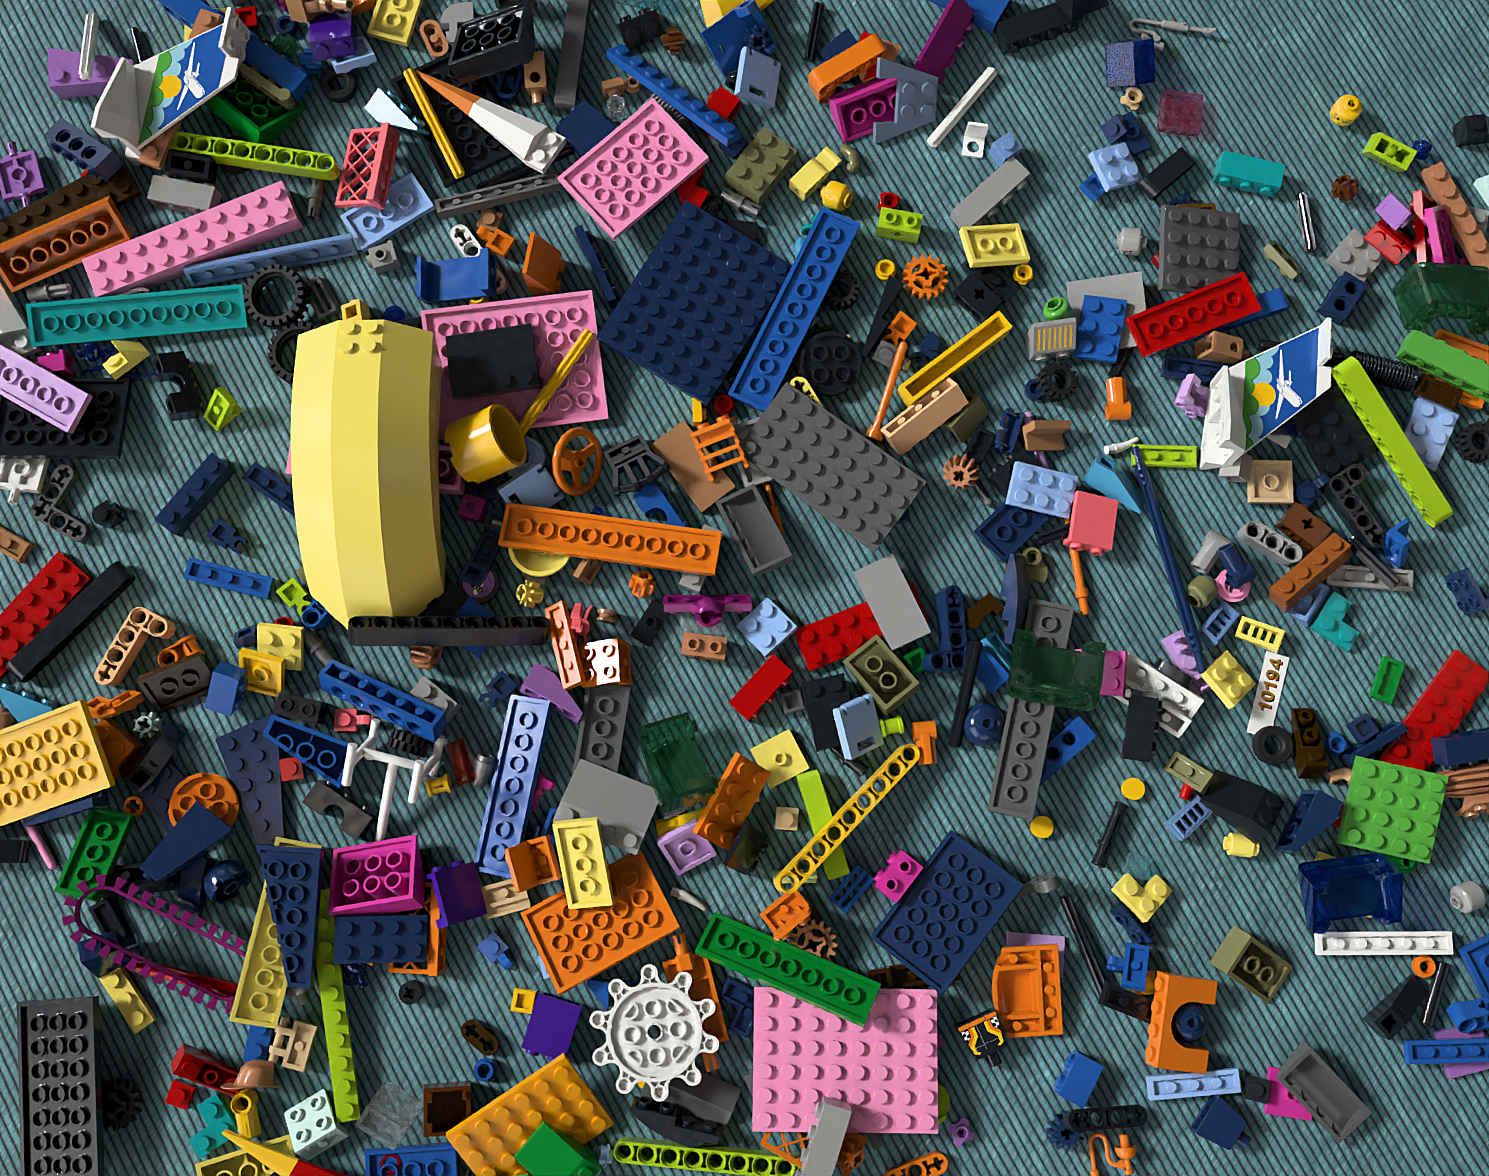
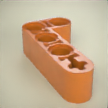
[808,33,889,104]

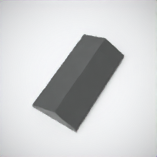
[640,1069,741,1132]

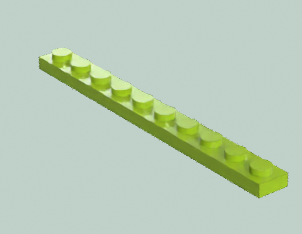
[316,888,362,1123]

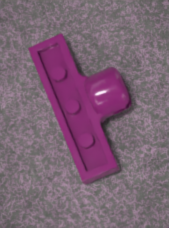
[663,594,752,627]

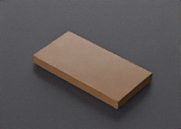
[650,420,736,513]

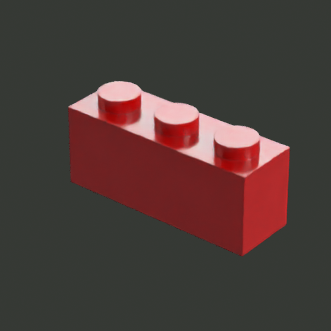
[728,654,793,721]

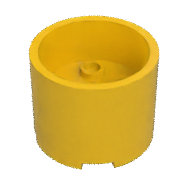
[445,404,527,484]

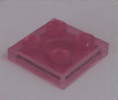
[1156,89,1204,137]

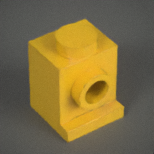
[341,299,371,320]

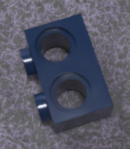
[1316,271,1368,325]

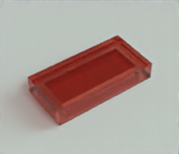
[446,738,475,787]

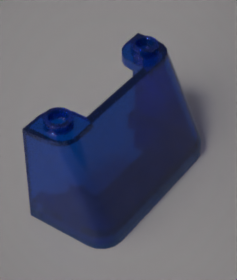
[1298,853,1403,934]

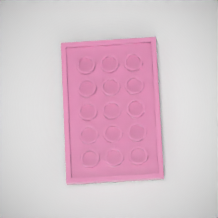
[557,98,709,241]

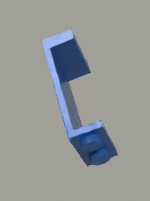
[415,248,497,304]

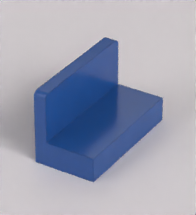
[1383,518,1410,569]
[976,645,1011,694]

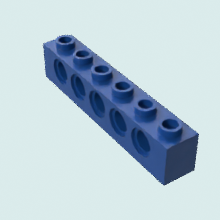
[318,659,447,743]

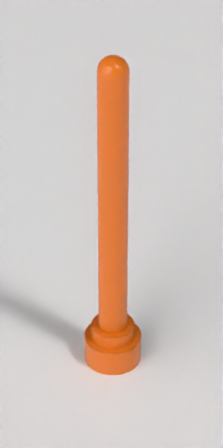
[865,341,908,442]

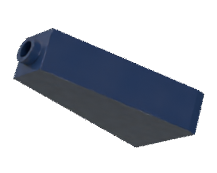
[139,801,236,883]

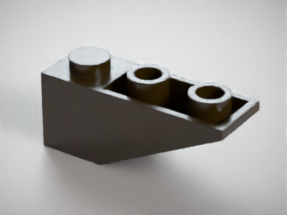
[1291,708,1329,779]

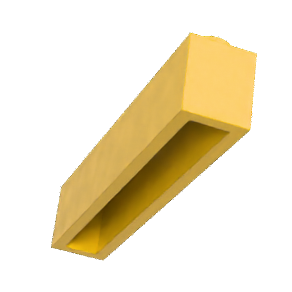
[896,311,1013,408]

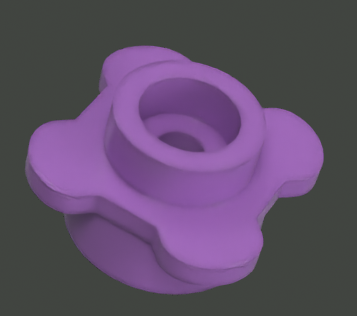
[948,1118,974,1146]

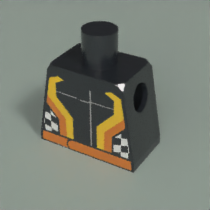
[954,1007,1006,1068]

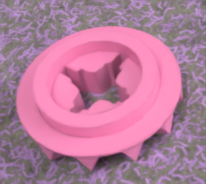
[1215,569,1250,602]

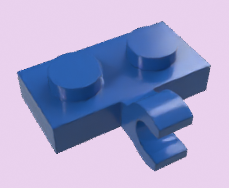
[1107,942,1150,992]

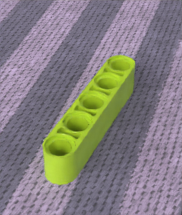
[796,769,850,881]

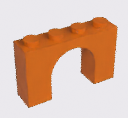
[1145,971,1218,1074]

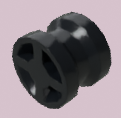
[398,980,425,1005]

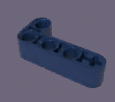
[921,585,968,673]

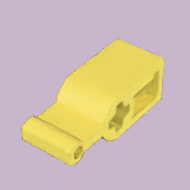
[789,147,842,201]

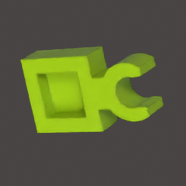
[276,577,311,617]

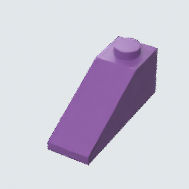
[520,663,583,724]

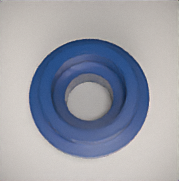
[474,1058,497,1082]

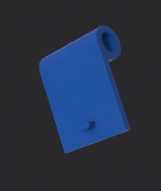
[700,0,777,78]

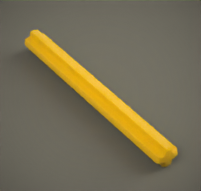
[403,68,465,179]
[519,329,594,436]

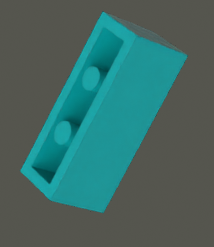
[1212,150,1285,196]

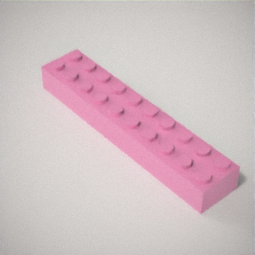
[82,181,304,297]

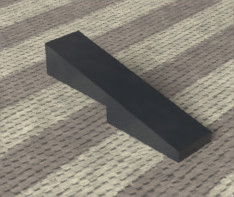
[862,275,904,363]

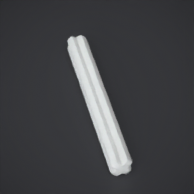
[79,13,99,80]
[927,67,997,148]

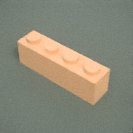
[880,377,969,456]

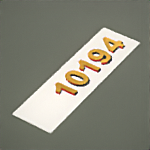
[1247,651,1290,739]

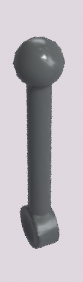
[974,482,993,506]

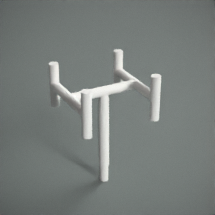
[341,718,445,842]

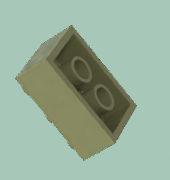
[725,127,797,206]

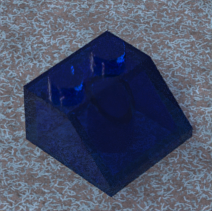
[1105,37,1155,87]

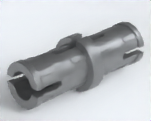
[720,188,763,219]

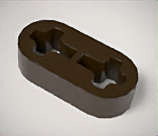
[461,1018,500,1056]

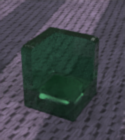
[262,34,300,60]

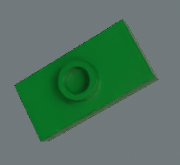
[1368,656,1406,705]

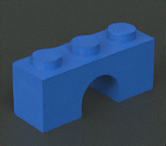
[633,484,691,528]

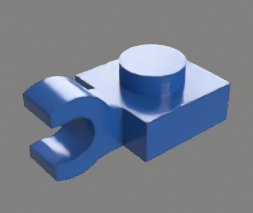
[477,931,516,971]

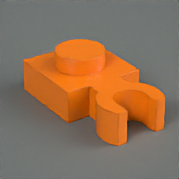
[882,310,917,346]

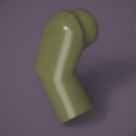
[839,143,861,173]

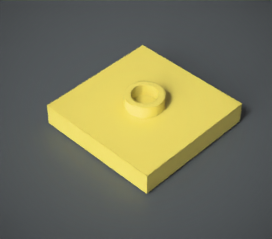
[750,729,809,789]

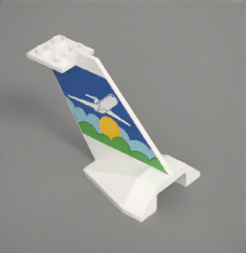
[91,7,250,166]
[1199,318,1334,470]

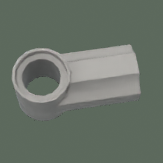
[1190,529,1231,575]

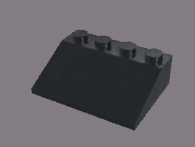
[447,0,536,85]
[445,323,542,401]

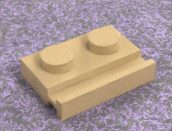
[481,879,532,920]

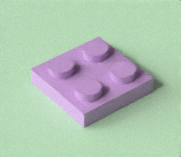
[656,818,717,876]

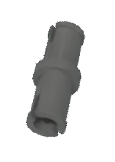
[306,178,326,221]
[304,627,337,666]

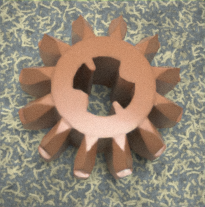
[943,453,980,491]
[409,646,443,670]

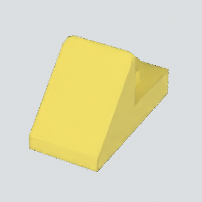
[102,340,151,380]

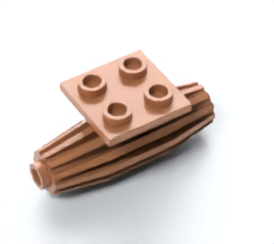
[1437,762,1489,818]

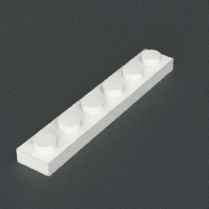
[1314,931,1453,955]

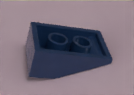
[1274,790,1343,852]

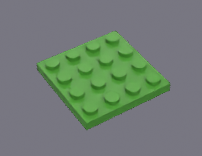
[1336,755,1449,864]

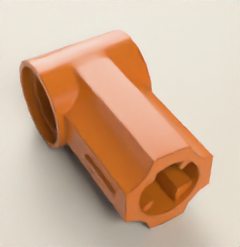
[1105,377,1131,421]
[912,720,937,765]

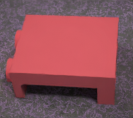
[1063,490,1118,556]

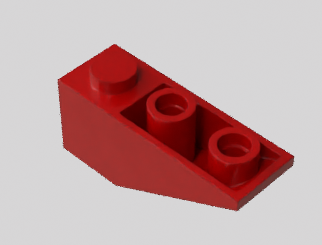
[171,1043,241,1097]

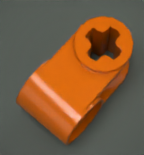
[157,634,205,666]

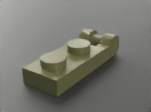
[238,63,295,109]

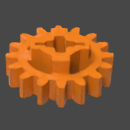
[902,254,948,301]

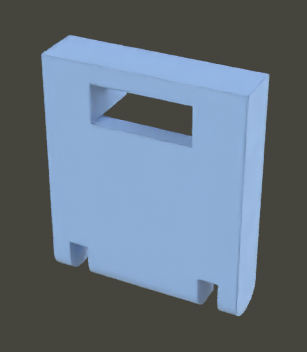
[734,46,781,110]
[497,461,564,508]
[833,694,884,760]

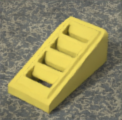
[1234,616,1285,653]

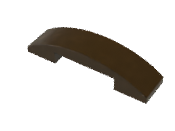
[867,963,960,989]

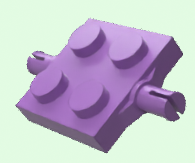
[0,141,48,208]

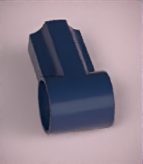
[1216,542,1256,589]

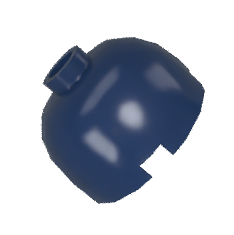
[963,703,1005,746]
[203,859,252,904]
[1171,1002,1209,1043]

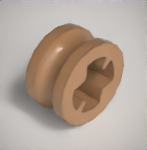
[597,609,617,623]

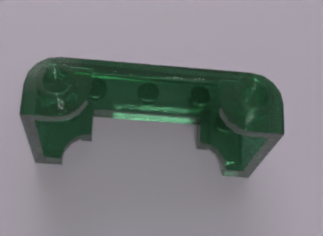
[1006,629,1106,711]
[637,712,718,820]

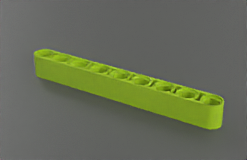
[170,131,340,181]
[1331,356,1453,528]
[614,1136,803,1176]

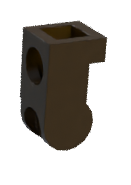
[964,592,1004,630]

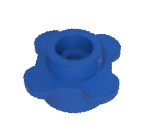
[1322,731,1348,758]

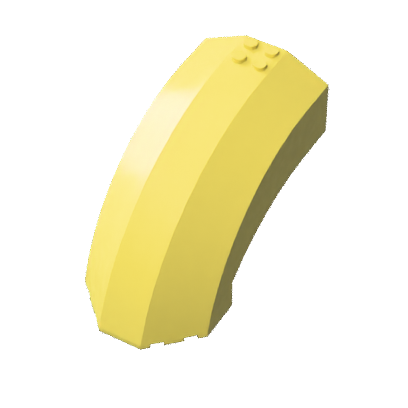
[291,320,446,630]

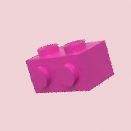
[873,850,924,903]

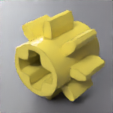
[516,580,544,608]

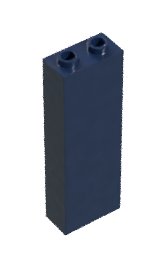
[555,100,672,217]

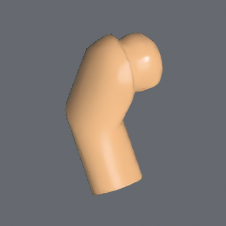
[1326,767,1352,784]

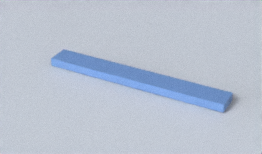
[183,233,358,287]

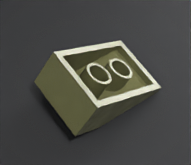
[843,634,920,717]
[1209,926,1293,1004]

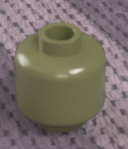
[1185,576,1218,608]

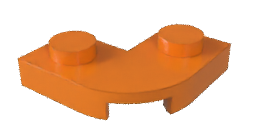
[86,689,144,719]

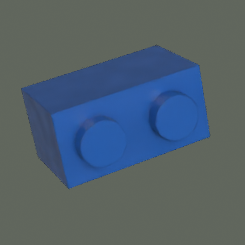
[205,661,248,716]
[1054,1050,1104,1108]

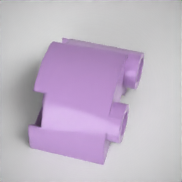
[1174,374,1209,419]

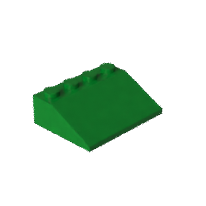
[203,71,306,145]

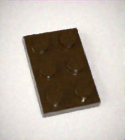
[136,651,213,714]

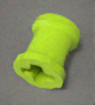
[878,715,904,738]

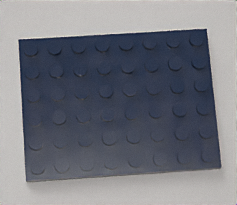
[597,200,792,407]

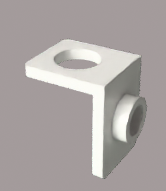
[962,122,989,159]

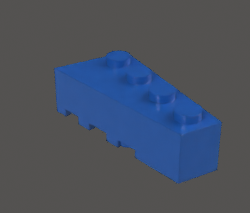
[263,714,359,789]

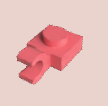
[334,709,374,731]

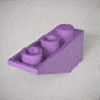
[1375,191,1411,231]

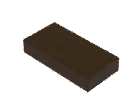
[1411,374,1463,411]

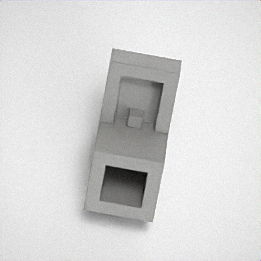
[441,2,477,47]

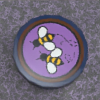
[457,566,501,604]

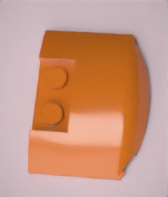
[992,943,1063,1038]

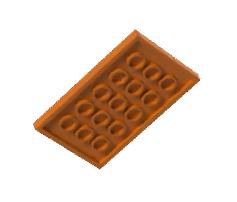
[520,849,681,995]

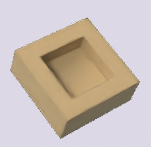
[775,807,799,831]

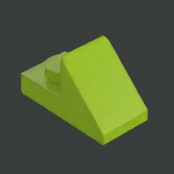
[203,386,242,432]

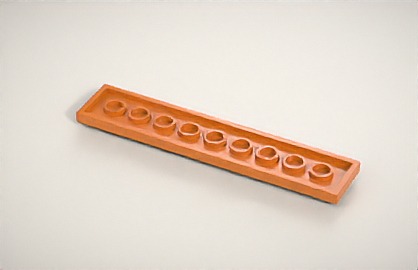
[498,503,722,576]

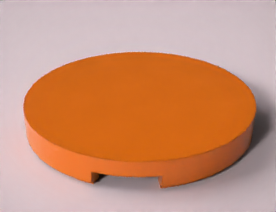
[168,773,240,827]

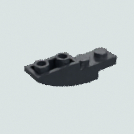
[630,1096,722,1148]

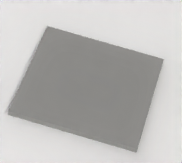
[1066,271,1146,349]

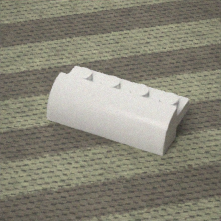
[1113,651,1204,738]

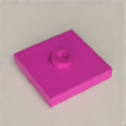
[1264,1066,1312,1121]

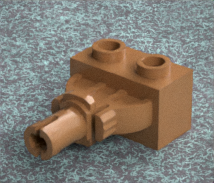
[285,0,354,23]

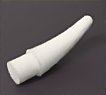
[1104,437,1139,454]
[670,887,706,911]

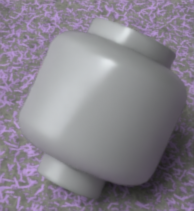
[1116,227,1148,256]
[1450,880,1487,914]

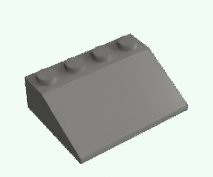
[552,759,663,855]

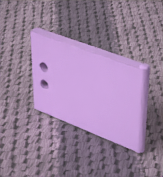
[1006,931,1065,978]

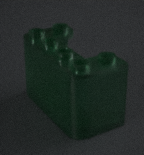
[1392,262,1489,335]

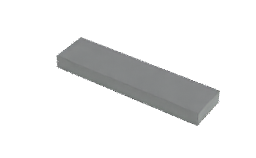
[1324,564,1413,592]

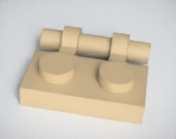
[268,1015,319,1072]

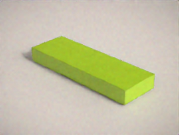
[1131,444,1197,469]

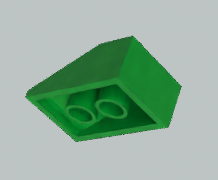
[514,1121,601,1176]

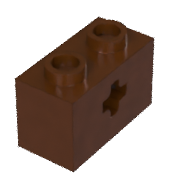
[1274,502,1332,553]

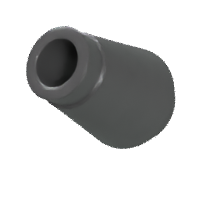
[472,753,496,787]

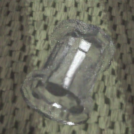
[607,95,627,122]

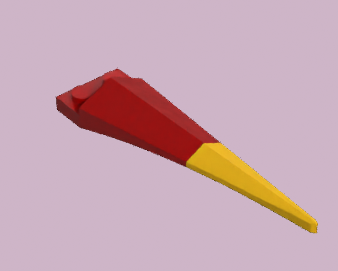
[221,1129,349,1176]

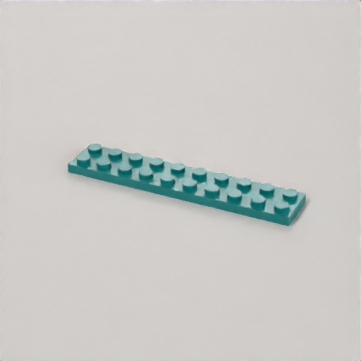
[26,284,250,348]

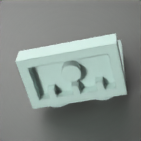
[284,1089,349,1160]

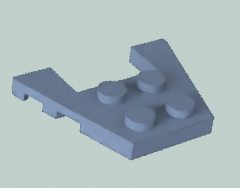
[873,57,938,143]

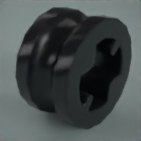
[725,71,738,90]

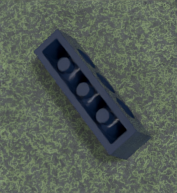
[44,118,124,182]

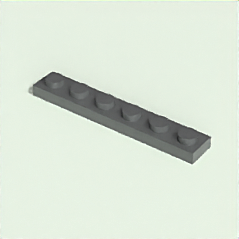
[434,171,562,219]

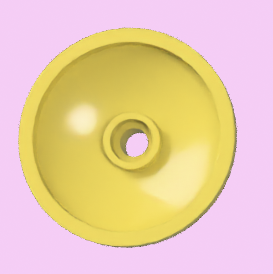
[508,548,571,577]

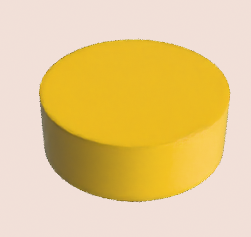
[1121,778,1145,800]
[1030,816,1054,838]

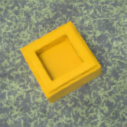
[510,987,538,1014]

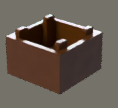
[423,1081,471,1137]

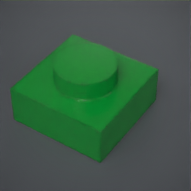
[901,647,926,676]

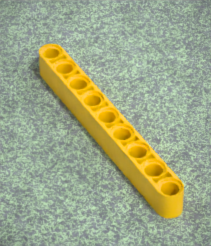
[774,744,920,893]

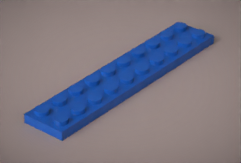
[728,206,860,413]

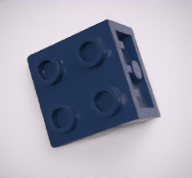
[1445,568,1489,615]

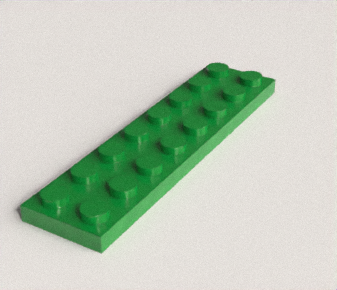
[695,912,881,1028]

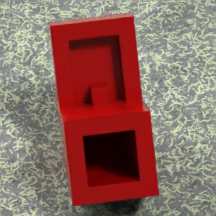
[677,166,709,209]

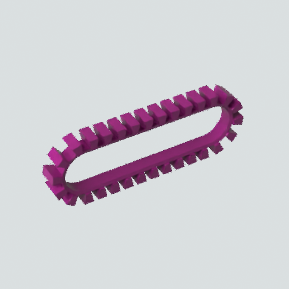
[62,874,246,1013]

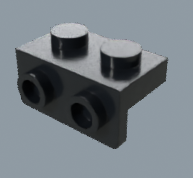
[616,7,665,49]

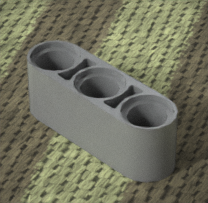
[1238,521,1303,566]

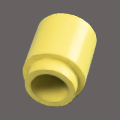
[1223,833,1259,858]

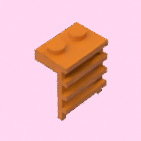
[690,414,750,481]

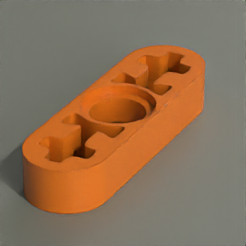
[883,1151,948,1176]

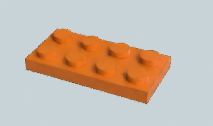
[692,752,771,851]

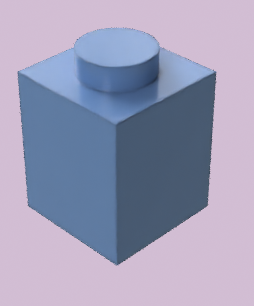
[989,131,1022,167]

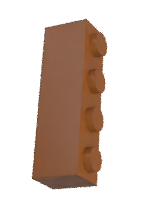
[1269,532,1351,613]

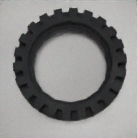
[244,264,311,330]
[267,321,319,385]

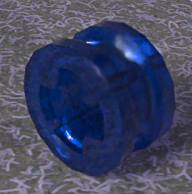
[1412,140,1432,160]

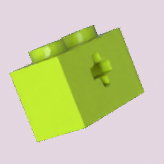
[1361,132,1417,173]
[876,207,923,244]

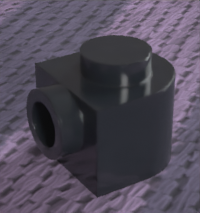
[92,500,124,528]

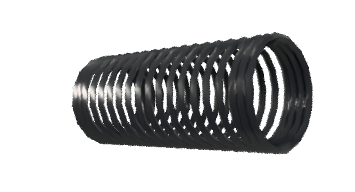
[1349,350,1419,392]

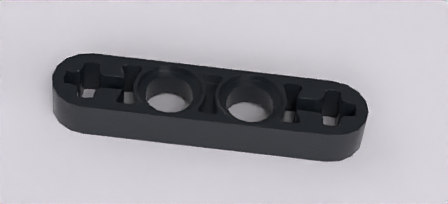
[1063,1104,1147,1132]

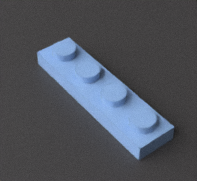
[1146,1067,1241,1101]

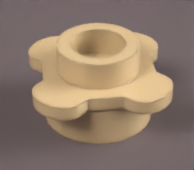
[1120,87,1145,111]

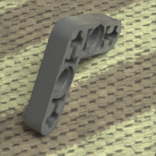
[30,464,91,543]
[1014,873,1061,900]

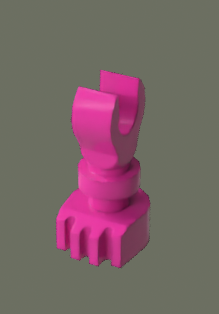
[530,773,556,812]

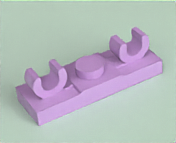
[1161,630,1211,695]

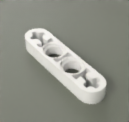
[450,224,507,295]

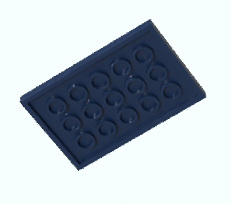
[870,830,1024,996]

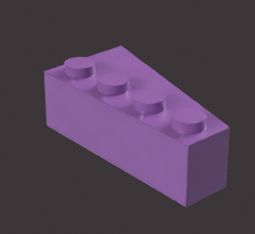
[48,48,136,99]

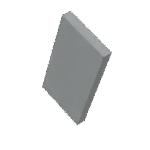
[853,554,931,651]

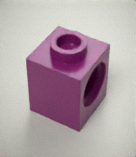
[458,494,489,525]

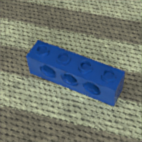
[1039,716,1097,787]

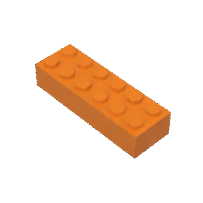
[0,196,133,293]

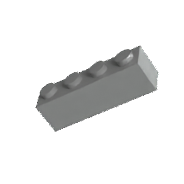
[950,156,1030,229]
[794,1096,852,1176]

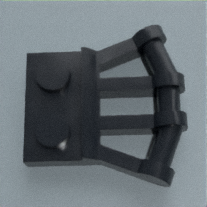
[603,434,671,497]

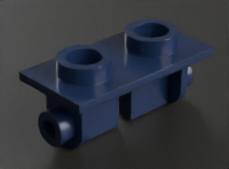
[993,408,1025,453]
[1110,901,1155,945]

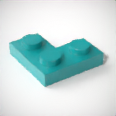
[1309,591,1360,652]
[188,1092,239,1159]

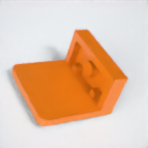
[505,834,562,893]
[759,889,812,942]

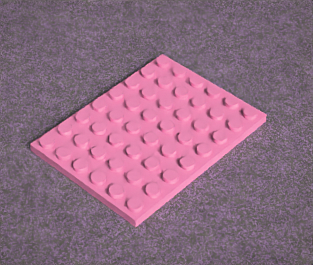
[421,290,609,440]
[752,987,938,1134]

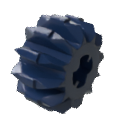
[1045,1109,1085,1151]

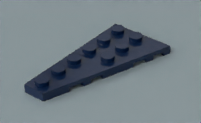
[215,713,286,845]
[255,844,324,989]

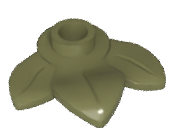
[1004,547,1048,585]

